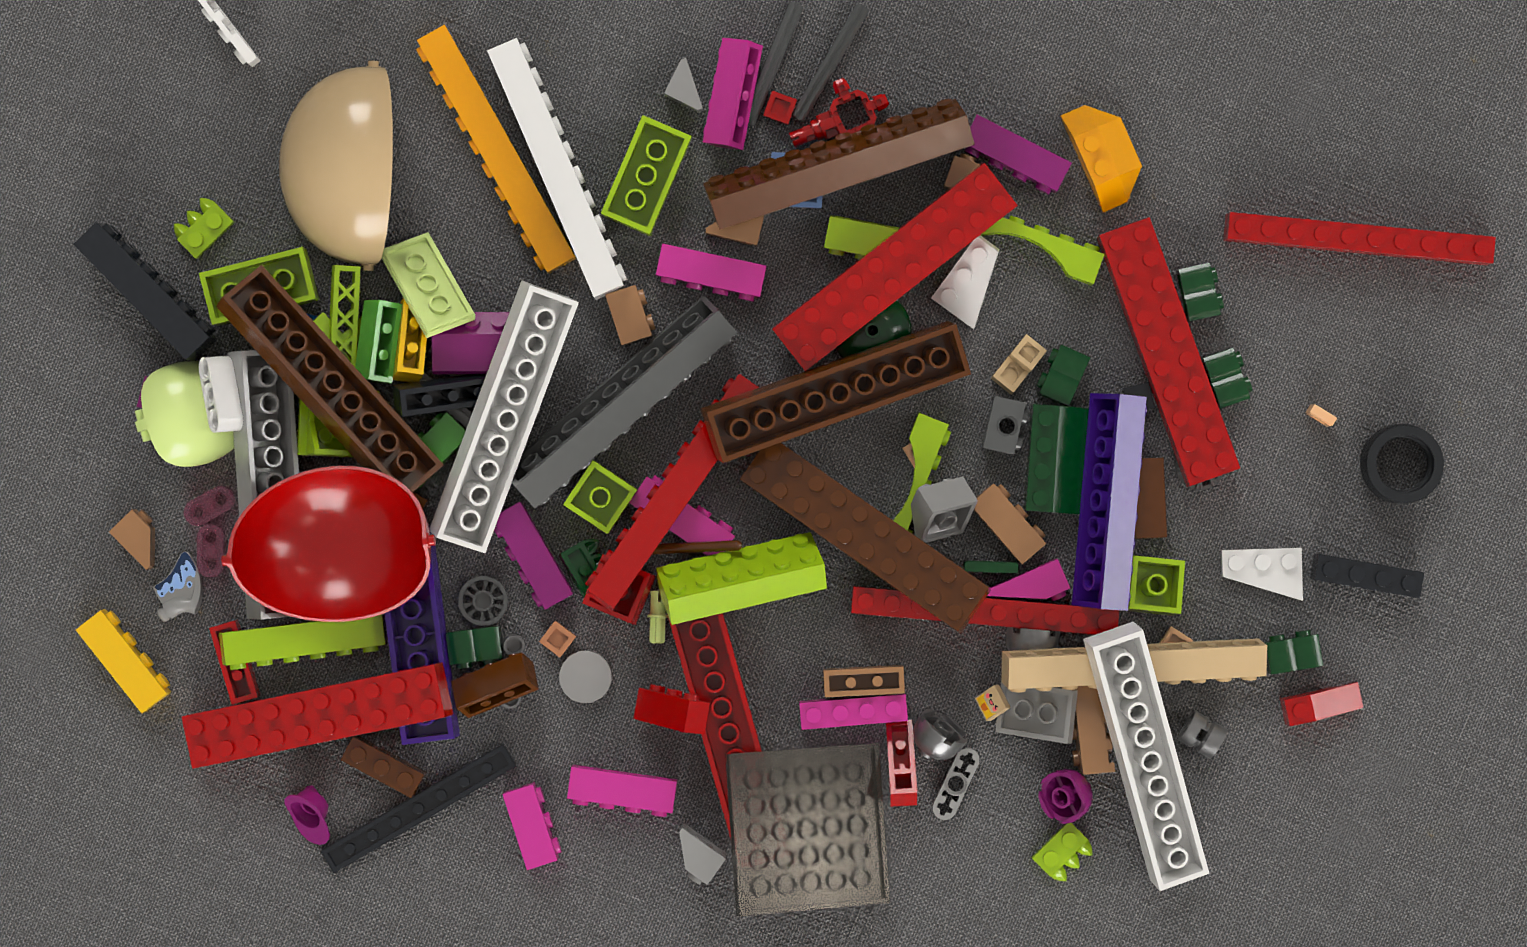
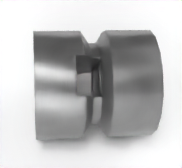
[1178,710,1228,759]

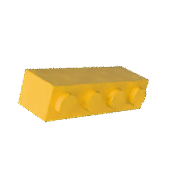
[76,609,171,713]

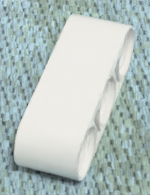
[199,356,243,433]

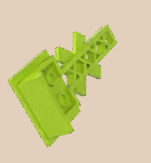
[297,265,379,457]

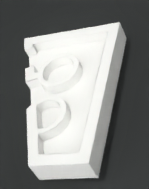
[198,0,261,67]
[1221,548,1303,601]

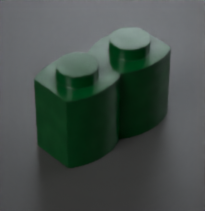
[1176,263,1224,322]
[1036,344,1090,407]
[1201,348,1252,409]
[446,625,504,669]
[1264,629,1323,675]

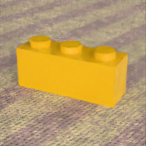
[393,297,427,383]

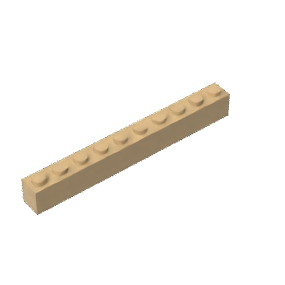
[1001,638,1267,693]

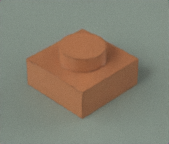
[539,620,576,657]

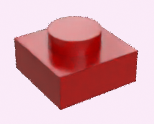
[763,91,797,125]

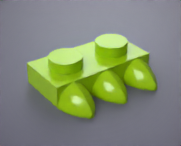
[174,198,235,259]
[1031,823,1092,881]

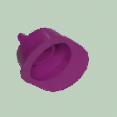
[284,785,330,845]

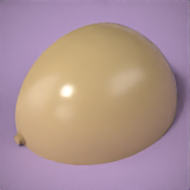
[279,61,393,271]

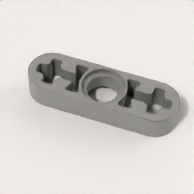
[932,747,979,820]

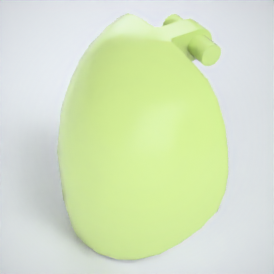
[135,361,234,467]

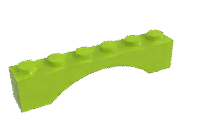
[981,216,1104,285]
[893,413,951,533]

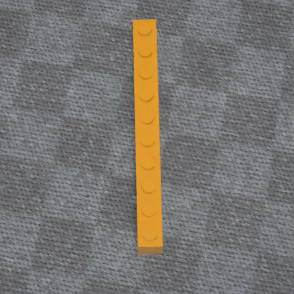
[416,24,577,274]

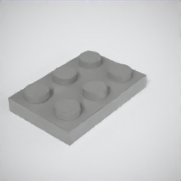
[995,682,1078,744]

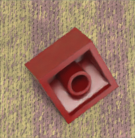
[582,554,656,625]

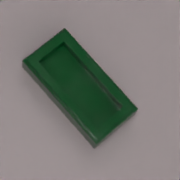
[963,560,1018,573]

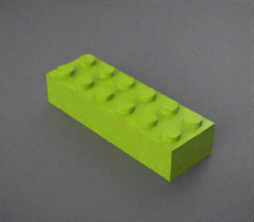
[656,532,827,625]

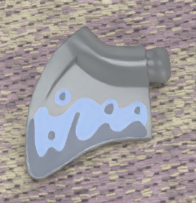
[153,551,203,622]

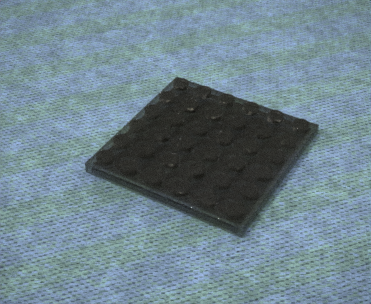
[725,743,890,917]

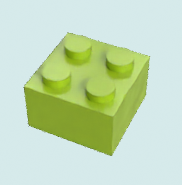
[563,460,638,534]
[1122,555,1185,616]

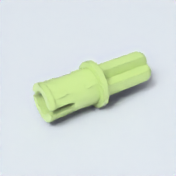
[647,591,668,644]

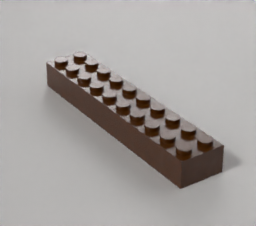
[703,99,975,230]
[216,264,444,493]
[700,321,971,463]
[740,443,991,634]

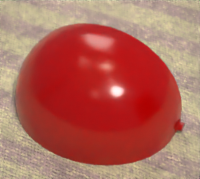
[221,466,436,622]

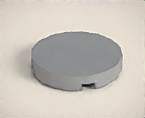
[559,650,612,703]

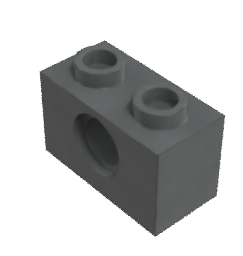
[981,396,1029,455]

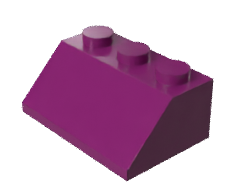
[432,312,510,374]

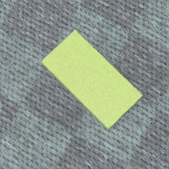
[381,232,475,338]

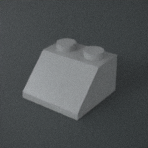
[911,476,978,543]
[679,822,727,885]

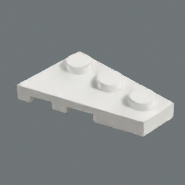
[931,235,1000,329]

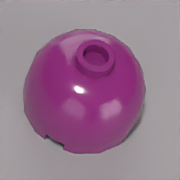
[1038,769,1093,824]

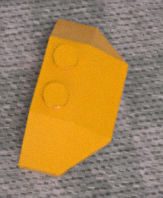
[1060,105,1142,213]

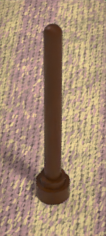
[617,540,742,554]

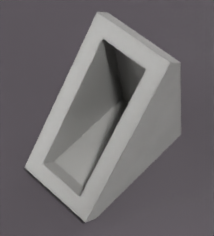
[664,58,703,113]

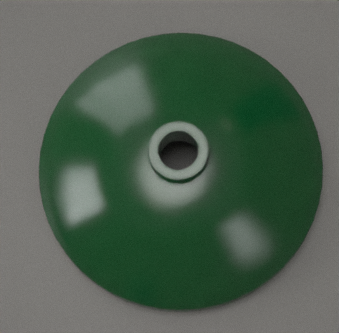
[836,300,912,358]

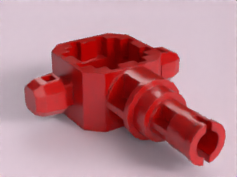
[789,78,889,148]

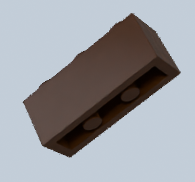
[1134,457,1167,539]
[451,652,539,718]
[341,735,426,798]

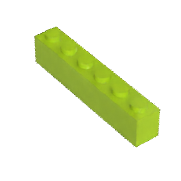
[219,614,385,670]

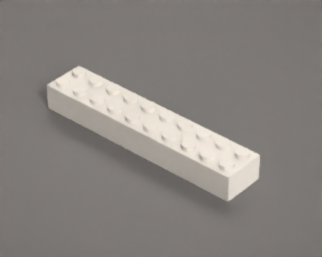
[487,38,628,300]
[429,280,579,553]
[1083,622,1209,891]

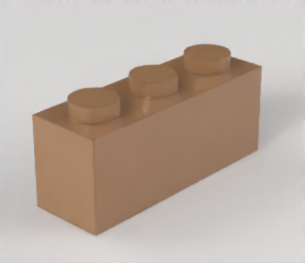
[974,483,1046,564]
[823,665,905,697]

